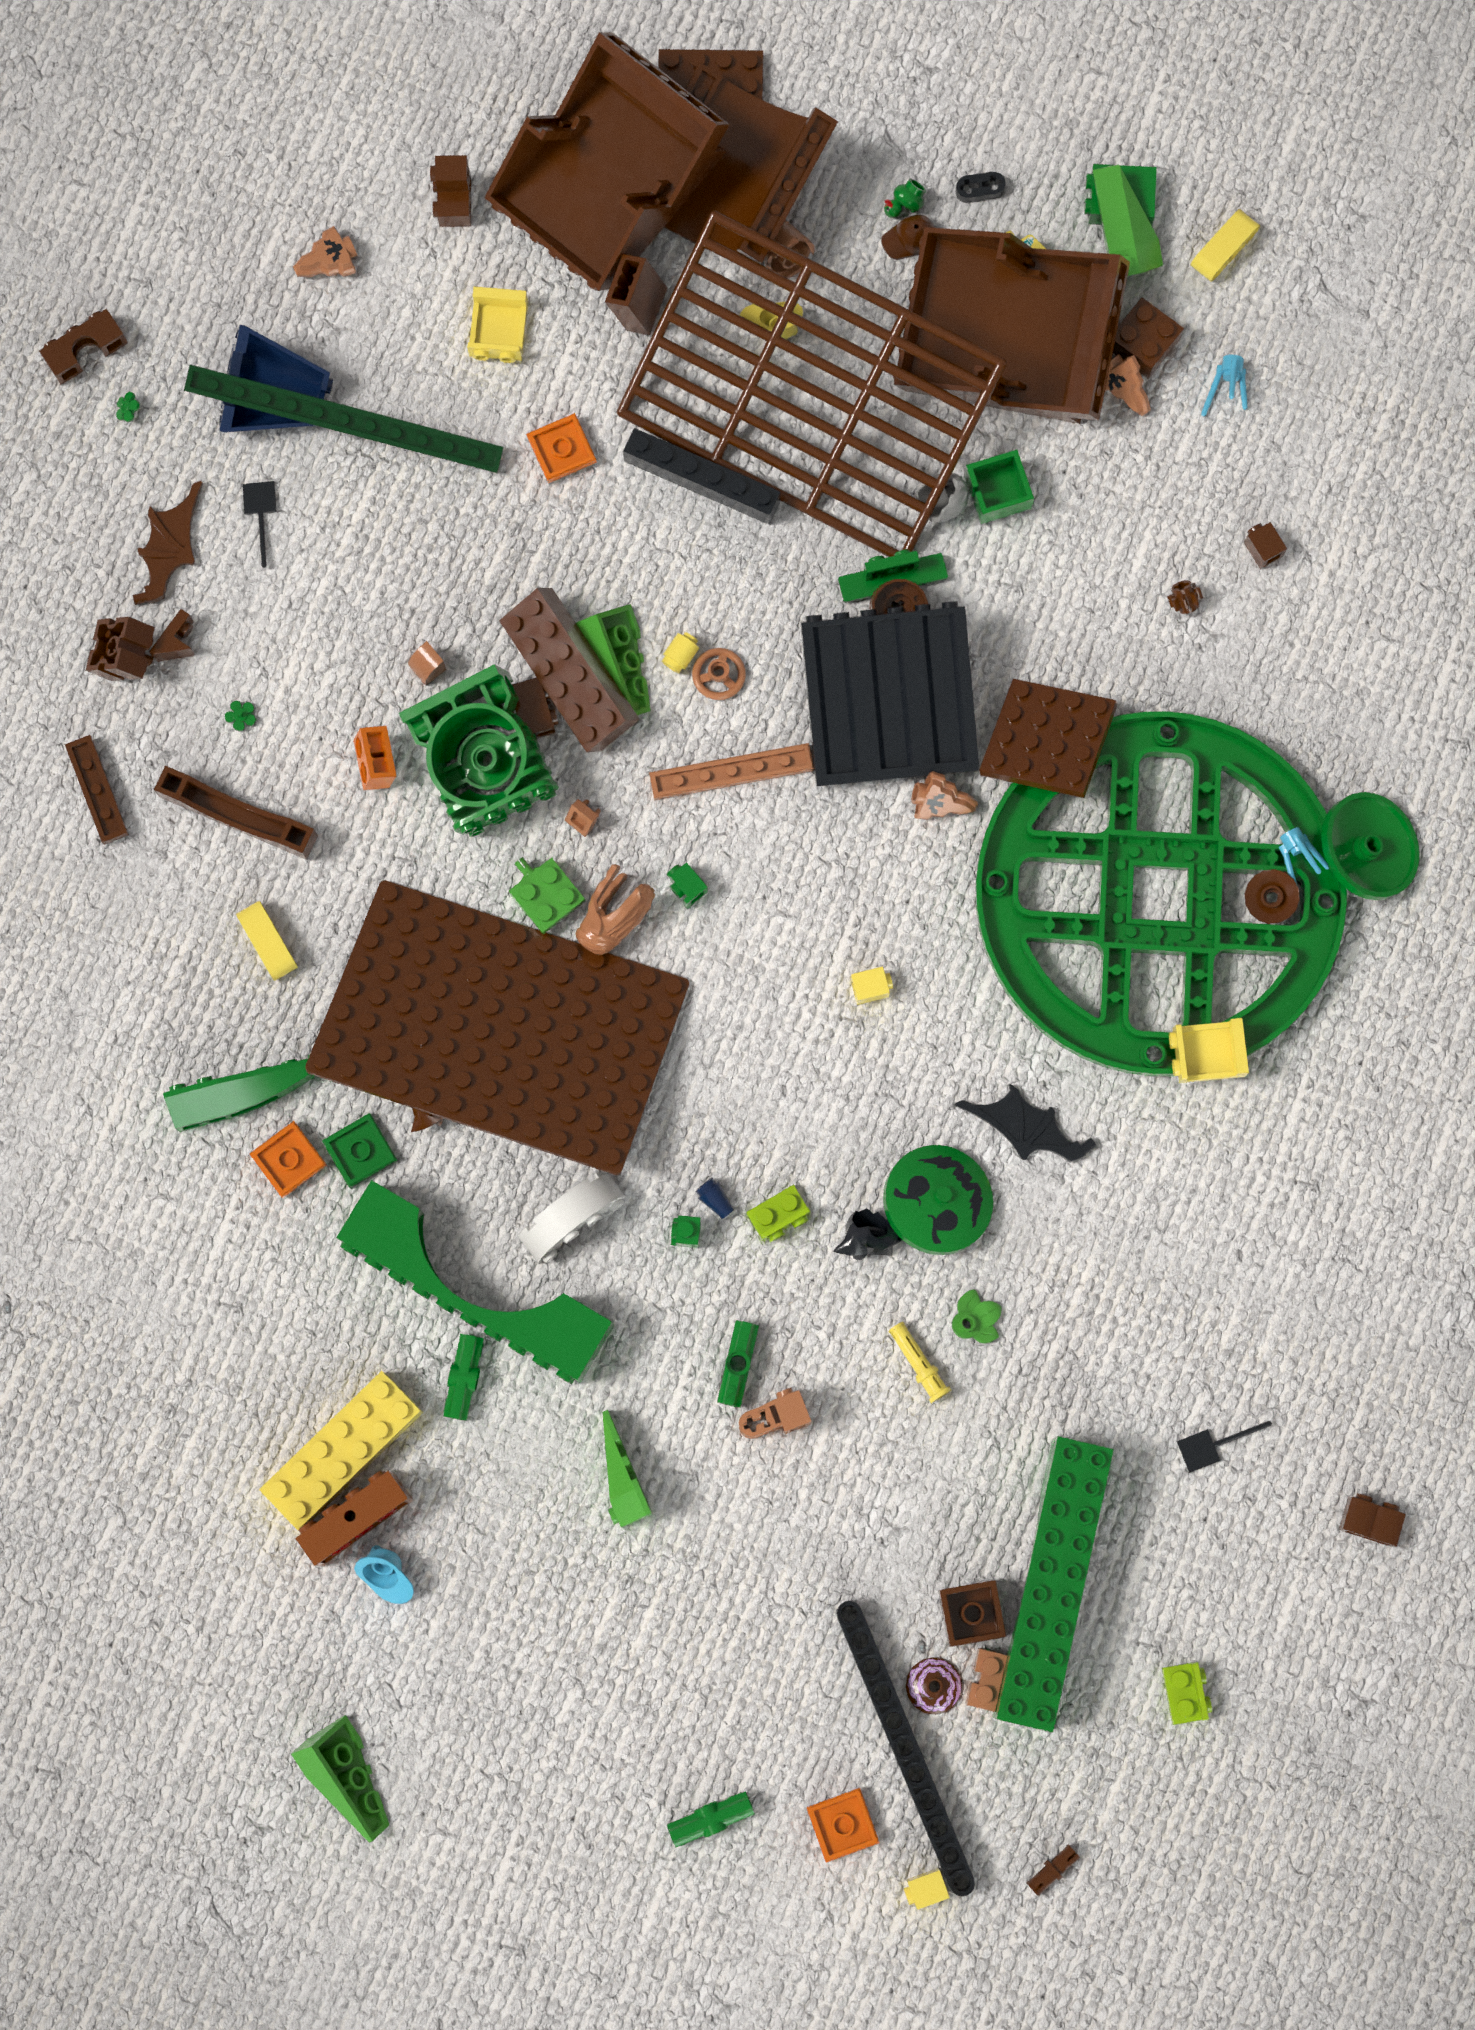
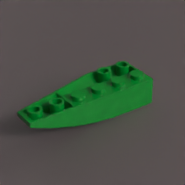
[163,1055,315,1132]

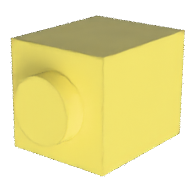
[850,966,893,1005]
[903,1868,950,1910]

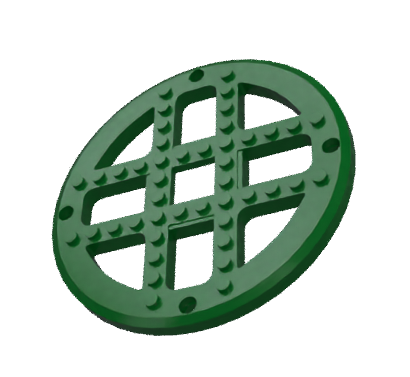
[975,711,1347,1076]

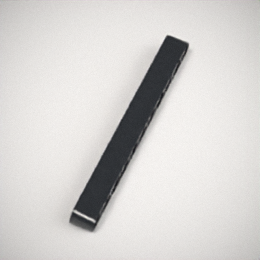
[836,1601,975,1897]

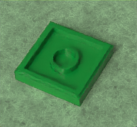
[322,1113,398,1189]

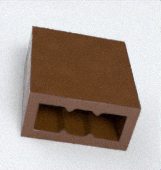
[605,254,668,335]

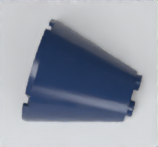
[219,325,333,432]

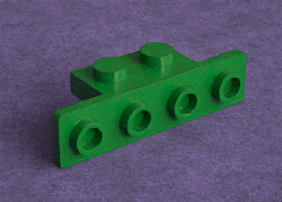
[838,550,948,603]

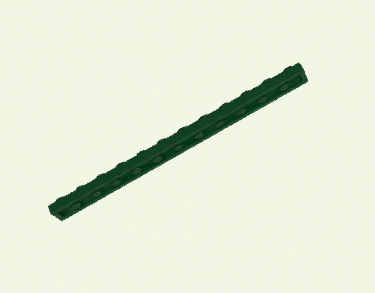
[184,364,504,473]

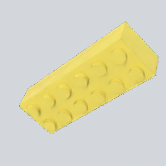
[259,1371,424,1530]

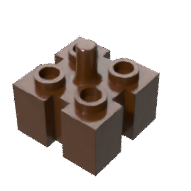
[85,617,155,681]

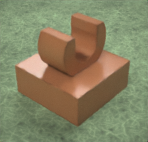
[564,799,601,837]

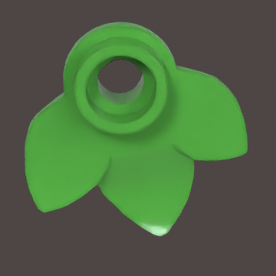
[952,1289,1002,1344]

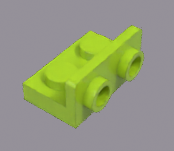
[746,1184,811,1243]
[1162,1662,1212,1725]

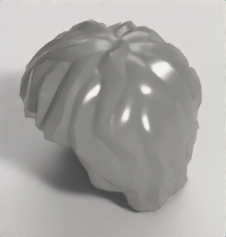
[915,473,969,523]

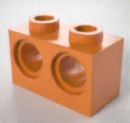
[353,726,397,790]

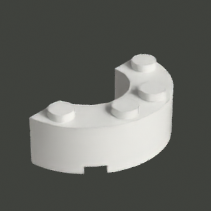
[518,1171,626,1264]

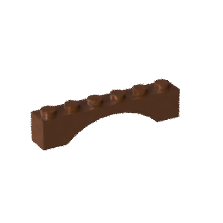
[154,765,318,860]

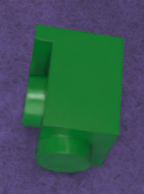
[667,862,708,909]
[671,1215,701,1248]

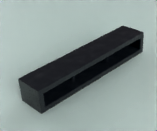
[623,428,781,525]

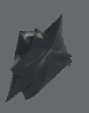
[833,1208,903,1260]

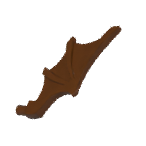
[133,481,203,605]

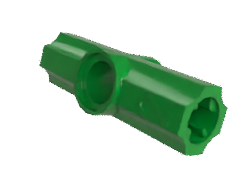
[717,1320,759,1408]
[443,1334,484,1421]
[666,1791,755,1848]

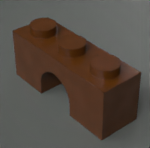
[39,308,128,385]

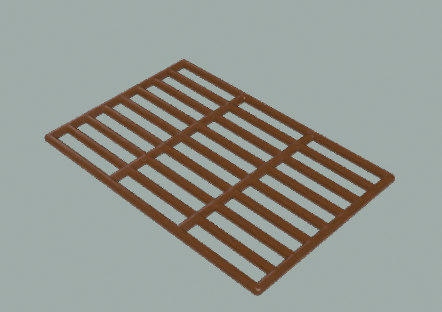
[616,210,1007,557]

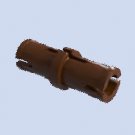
[1026,1844,1080,1897]

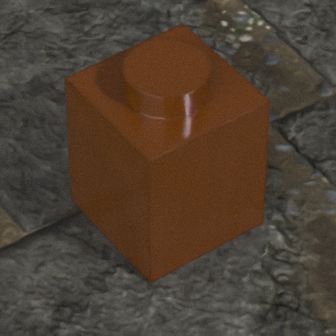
[1244,522,1287,570]

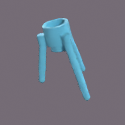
[1201,354,1248,416]
[1279,827,1329,896]

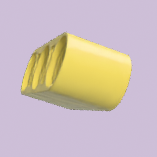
[1191,209,1260,282]
[236,900,298,981]

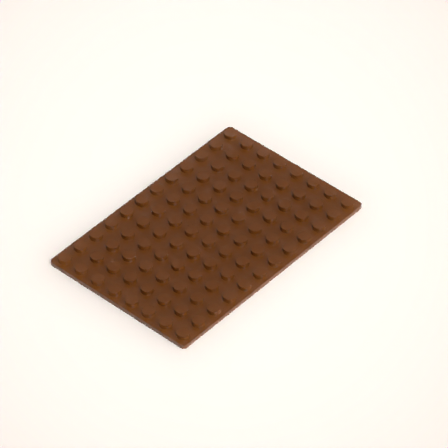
[305,880,689,1175]

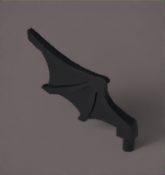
[954,1084,1097,1163]

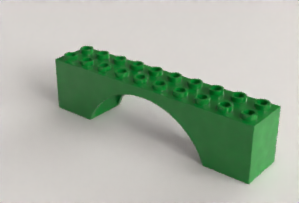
[336,1180,614,1385]
[992,1436,1114,1733]

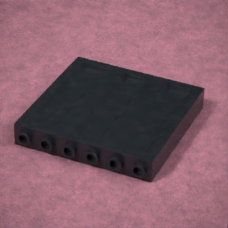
[800,601,979,786]

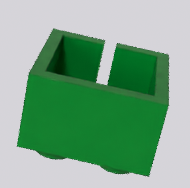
[964,450,1034,524]

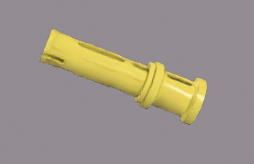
[888,1321,952,1403]

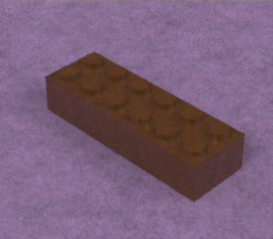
[499,588,640,753]

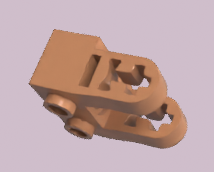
[739,1387,812,1439]

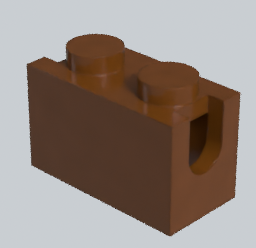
[512,677,559,739]

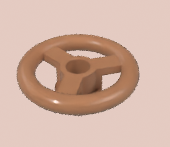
[692,648,746,700]

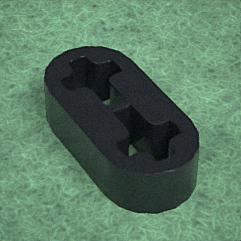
[955,172,1006,203]

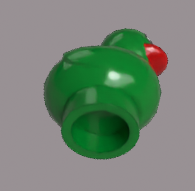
[884,178,926,218]

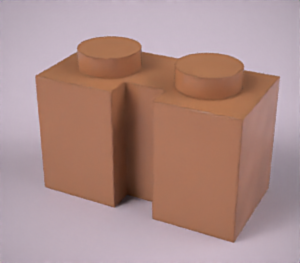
[965,1648,1008,1712]

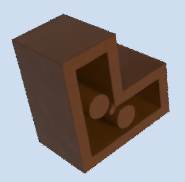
[430,155,471,227]

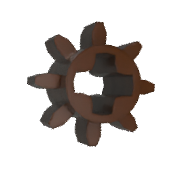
[1167,580,1203,614]

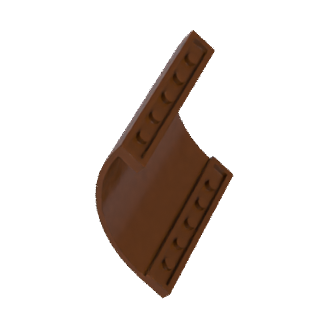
[664,63,838,264]

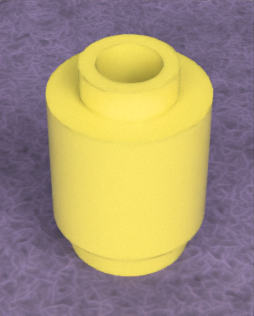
[661,632,699,674]

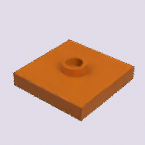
[526,413,597,483]
[249,1121,327,1198]
[806,1787,879,1863]

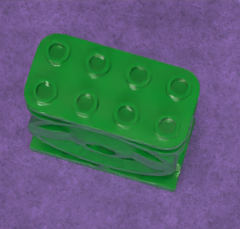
[399,664,559,837]

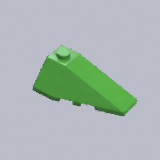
[1092,164,1163,276]
[576,604,651,716]
[602,1410,653,1528]
[291,1715,389,1843]

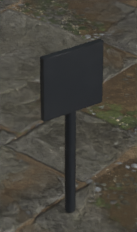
[242,481,277,568]
[1176,1421,1272,1473]

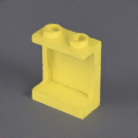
[467,286,528,363]
[1169,1018,1249,1083]

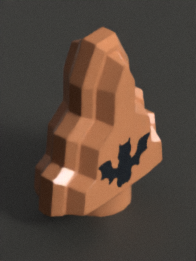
[293,226,357,277]
[1105,354,1151,416]
[911,771,978,820]

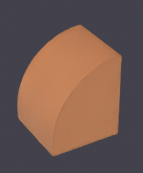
[408,641,447,686]

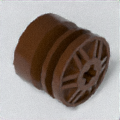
[869,579,928,614]

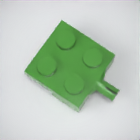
[509,857,586,934]

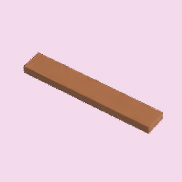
[649,743,814,801]

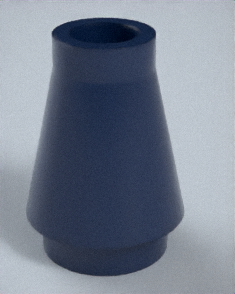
[695,1177,734,1219]

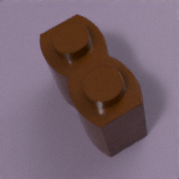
[1339,1493,1406,1547]

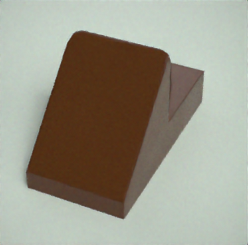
[149,609,195,662]

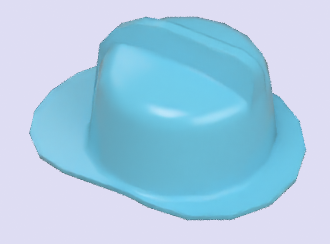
[354,1545,414,1604]

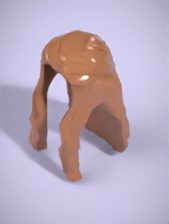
[575,864,655,955]

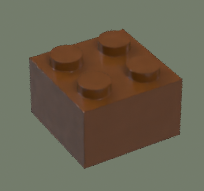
[1113,297,1184,380]
[938,1580,1006,1647]

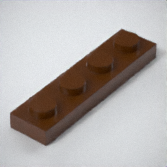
[64,735,129,845]

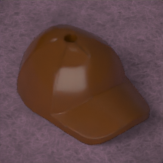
[881,215,936,260]

